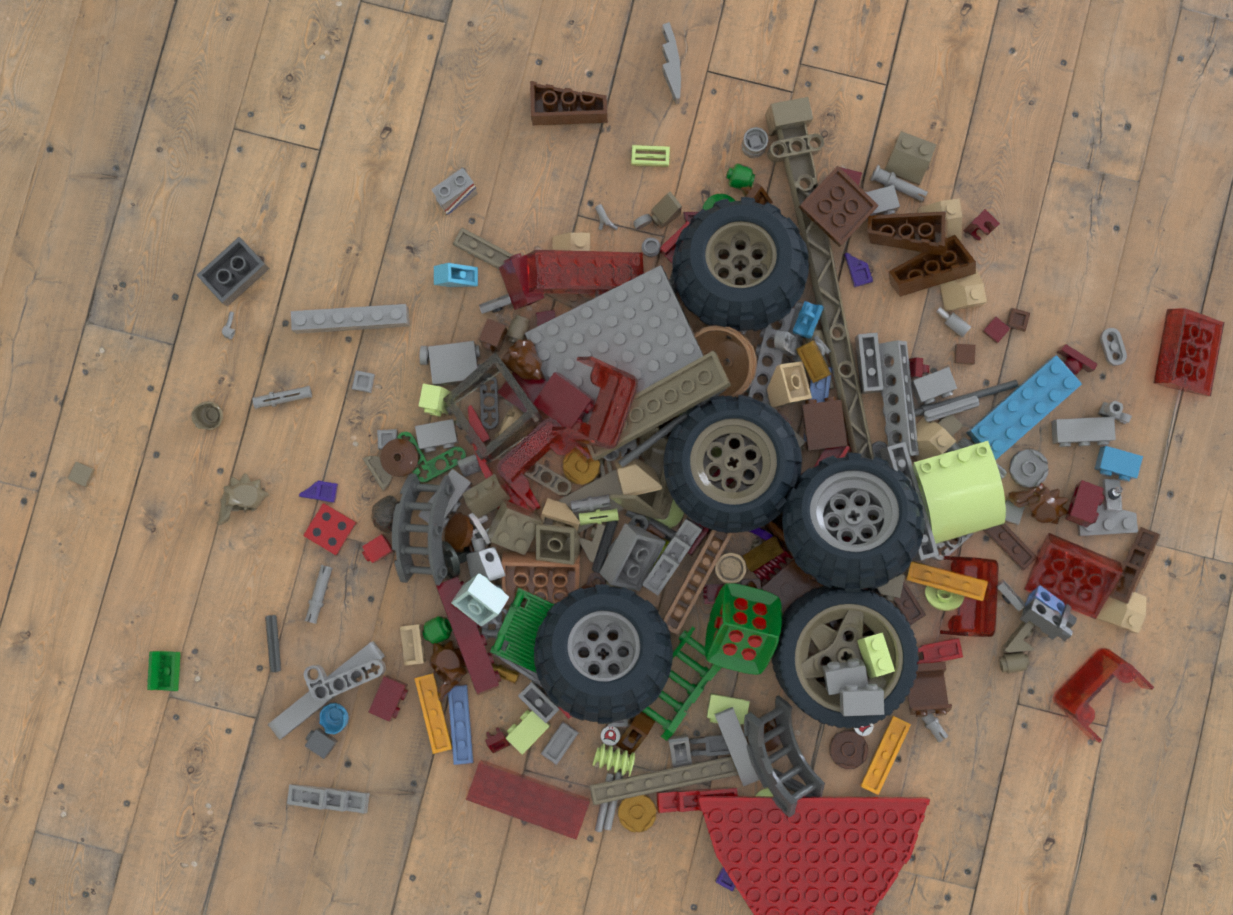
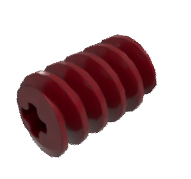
[753,545,793,584]

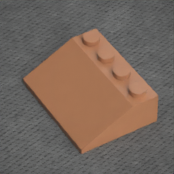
[501,551,580,613]

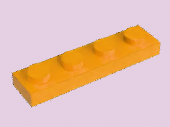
[907,561,988,601]
[414,673,452,754]
[860,715,911,795]

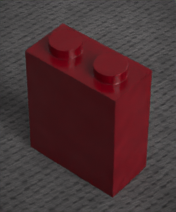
[498,253,545,310]
[532,372,595,431]

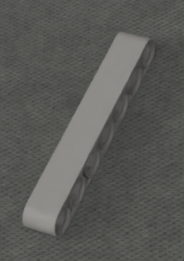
[268,641,385,740]

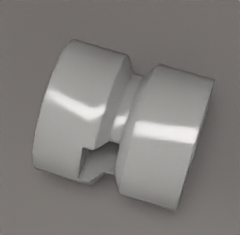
[741,127,768,158]

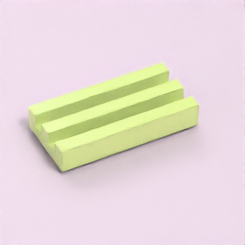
[631,145,670,167]

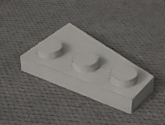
[1077,504,1138,536]

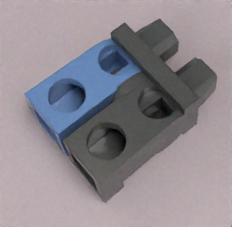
[1020,585,1077,641]

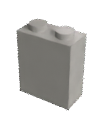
[428,341,483,386]

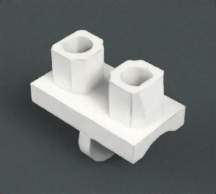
[468,513,491,547]

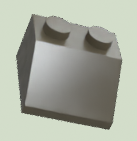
[885,131,937,185]
[536,524,580,565]

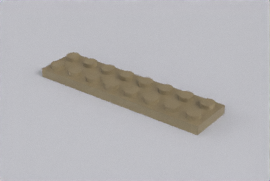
[579,351,731,461]

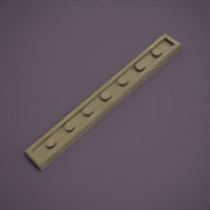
[453,228,594,309]
[589,756,739,805]

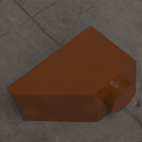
[616,711,655,755]

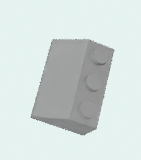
[599,523,665,591]

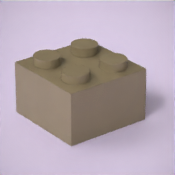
[487,500,542,555]

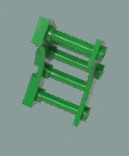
[642,626,722,741]

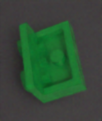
[147,651,181,691]

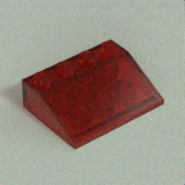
[1153,308,1225,396]
[1024,533,1123,619]

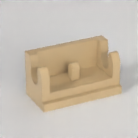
[400,624,426,665]

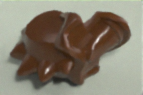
[502,339,542,380]
[1008,482,1068,525]
[429,640,467,701]

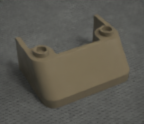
[610,427,673,520]

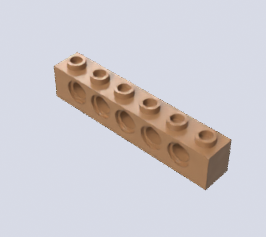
[663,530,733,635]

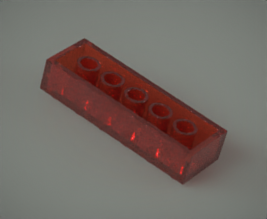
[527,250,644,294]
[466,760,590,840]

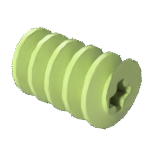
[592,743,635,777]

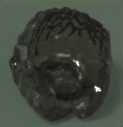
[371,495,400,533]

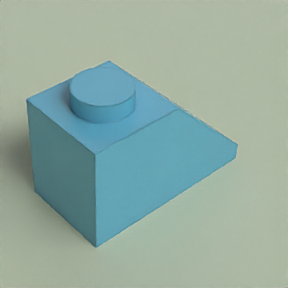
[434,263,478,287]

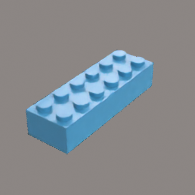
[965,355,1082,460]

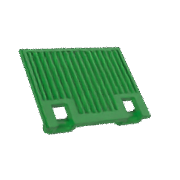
[490,588,554,673]

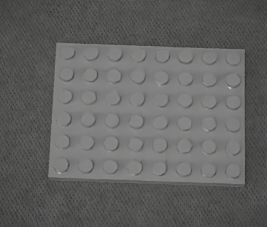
[525,265,704,437]

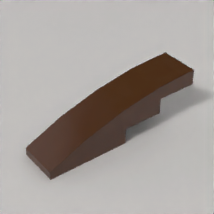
[1109,527,1160,604]

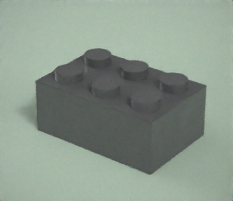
[197,237,270,307]

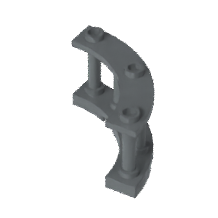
[392,474,455,586]
[744,695,825,817]

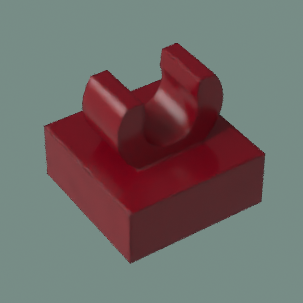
[909,357,930,379]
[485,727,510,753]

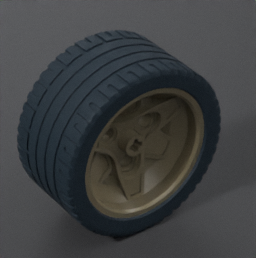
[771,586,919,729]

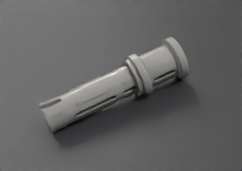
[870,165,928,202]

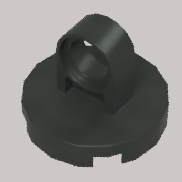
[442,541,470,580]

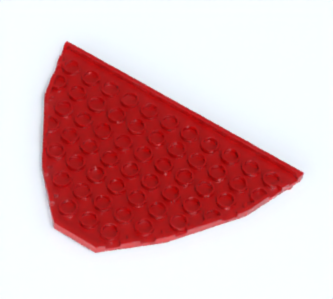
[698,796,930,915]

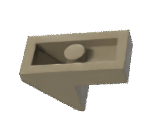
[580,524,605,563]
[1001,621,1035,653]

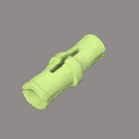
[579,508,619,526]

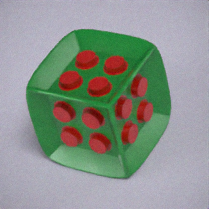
[705,583,782,675]

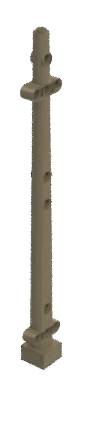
[765,97,875,537]

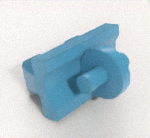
[793,301,823,338]

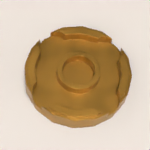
[563,447,601,485]
[618,795,657,833]

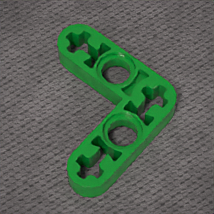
[397,431,467,483]

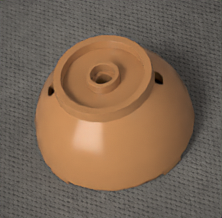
[694,325,757,397]

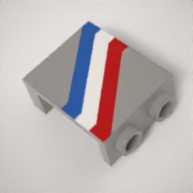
[431,168,478,215]

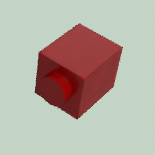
[362,534,394,563]

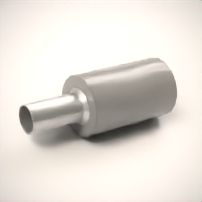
[936,307,971,337]

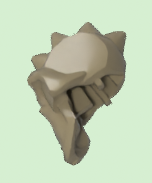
[217,473,269,525]

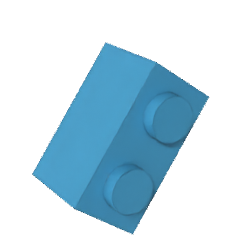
[1094,446,1143,482]

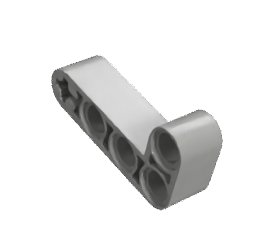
[303,659,386,702]

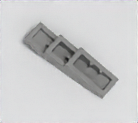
[662,22,681,104]
[642,518,703,595]
[714,707,759,786]
[287,784,370,813]

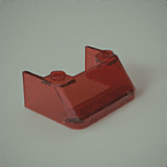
[552,356,638,449]
[497,418,591,513]
[940,556,999,637]
[1053,648,1154,743]

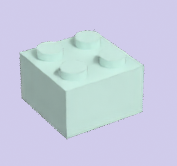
[451,573,509,627]

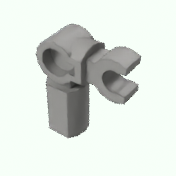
[1098,401,1132,424]

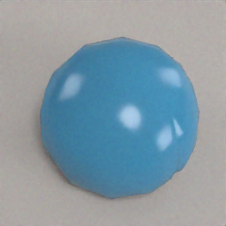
[319,703,349,735]

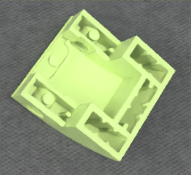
[913,441,1006,544]

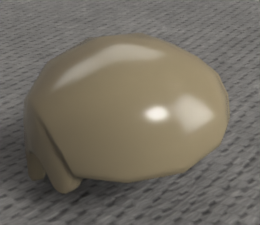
[191,401,224,430]

